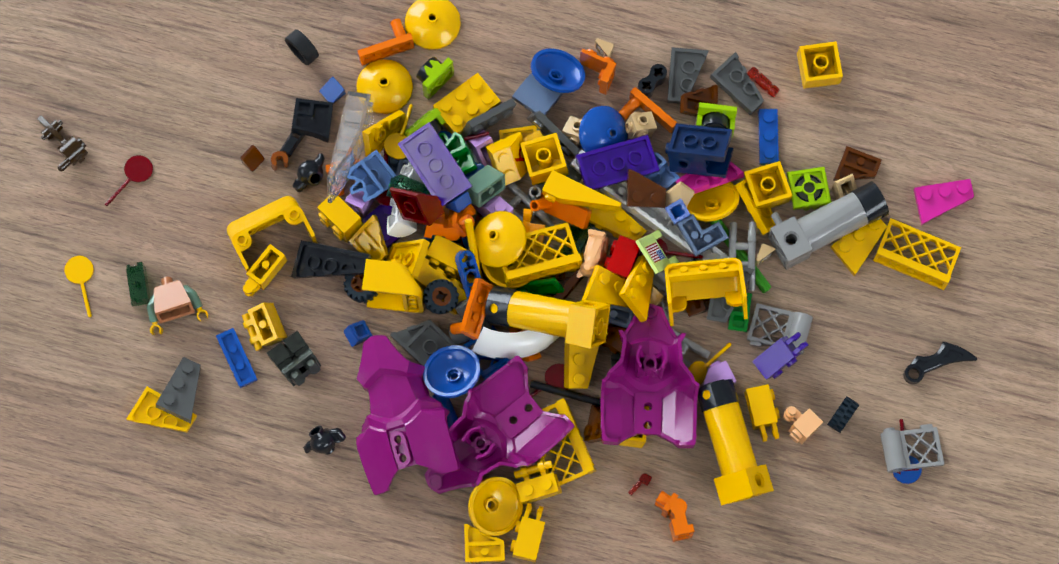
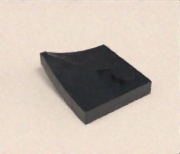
[291,98,333,143]

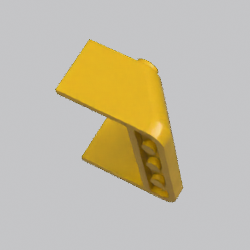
[227,196,318,272]
[664,258,748,326]
[362,259,424,313]

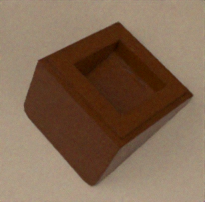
[240,145,264,172]

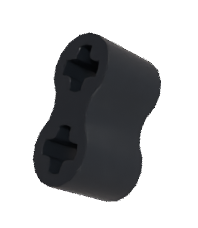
[637,64,667,98]

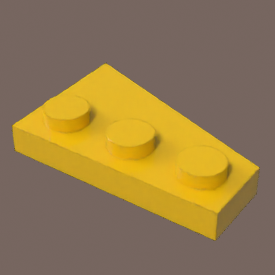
[126,386,197,433]

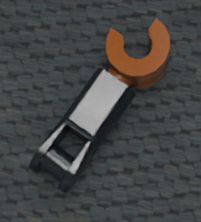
[271,133,305,171]

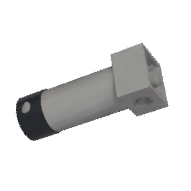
[768,181,889,270]

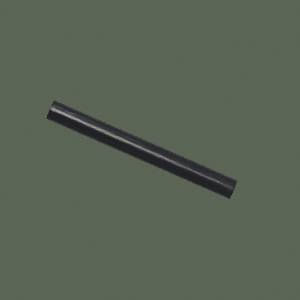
[530,380,600,407]

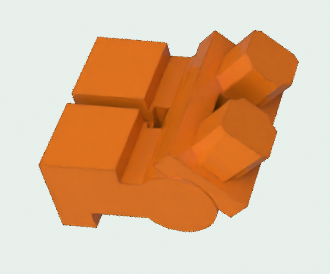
[424,204,476,241]
[654,491,695,542]

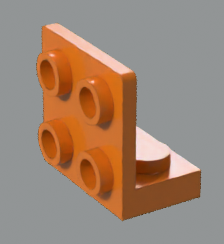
[580,49,617,95]

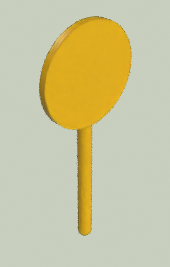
[384,104,413,159]
[64,256,94,317]
[688,342,732,385]

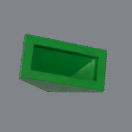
[523,276,565,295]

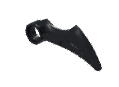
[903,342,977,384]

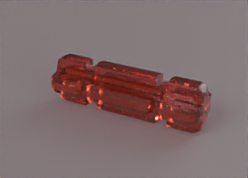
[747,67,779,97]

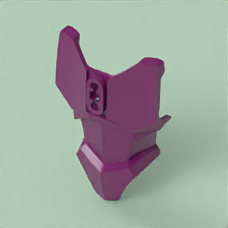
[600,304,699,448]
[356,335,461,495]
[424,356,575,494]

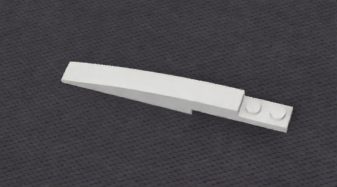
[570,150,729,261]

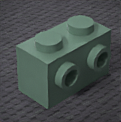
[466,165,506,208]

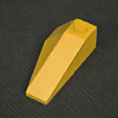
[542,170,622,211]

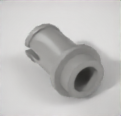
[527,186,541,200]

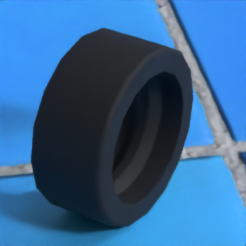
[285,29,319,65]

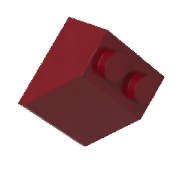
[389,187,445,226]

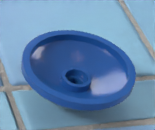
[531,49,585,93]
[579,106,628,152]
[423,345,481,398]

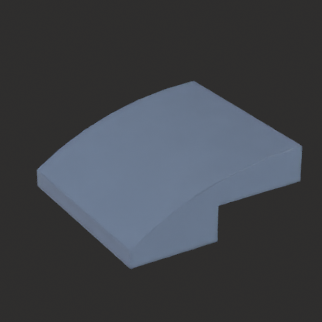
[512,73,563,116]

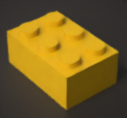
[433,73,501,135]

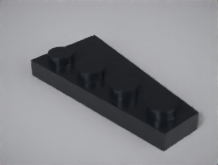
[291,240,372,278]

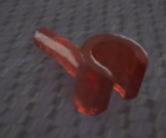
[628,473,652,495]

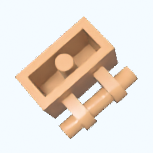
[783,406,823,445]

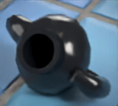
[293,153,325,192]
[303,426,346,455]

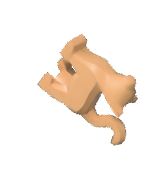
[577,229,609,288]

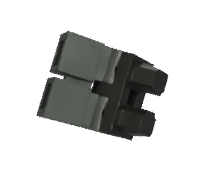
[267,331,321,387]

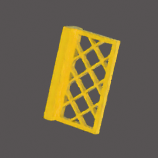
[873,218,961,290]
[502,222,582,287]
[540,398,597,486]

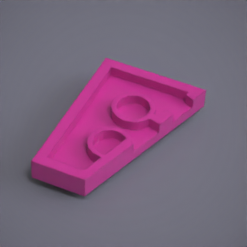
[676,161,744,194]
[913,179,974,225]

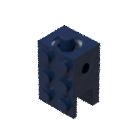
[665,123,734,178]

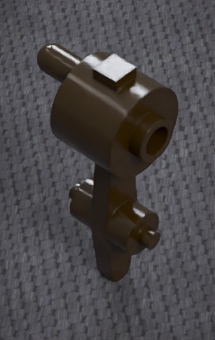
[37,115,88,172]

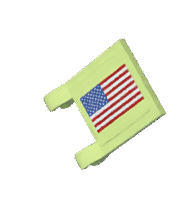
[635,229,679,274]

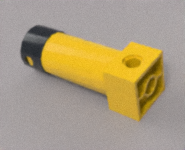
[485,286,611,348]
[698,379,774,506]

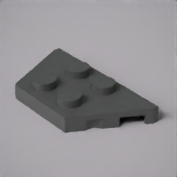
[390,320,456,366]

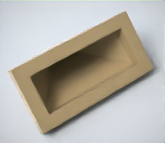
[664,181,694,209]

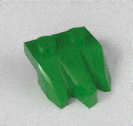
[439,131,477,175]

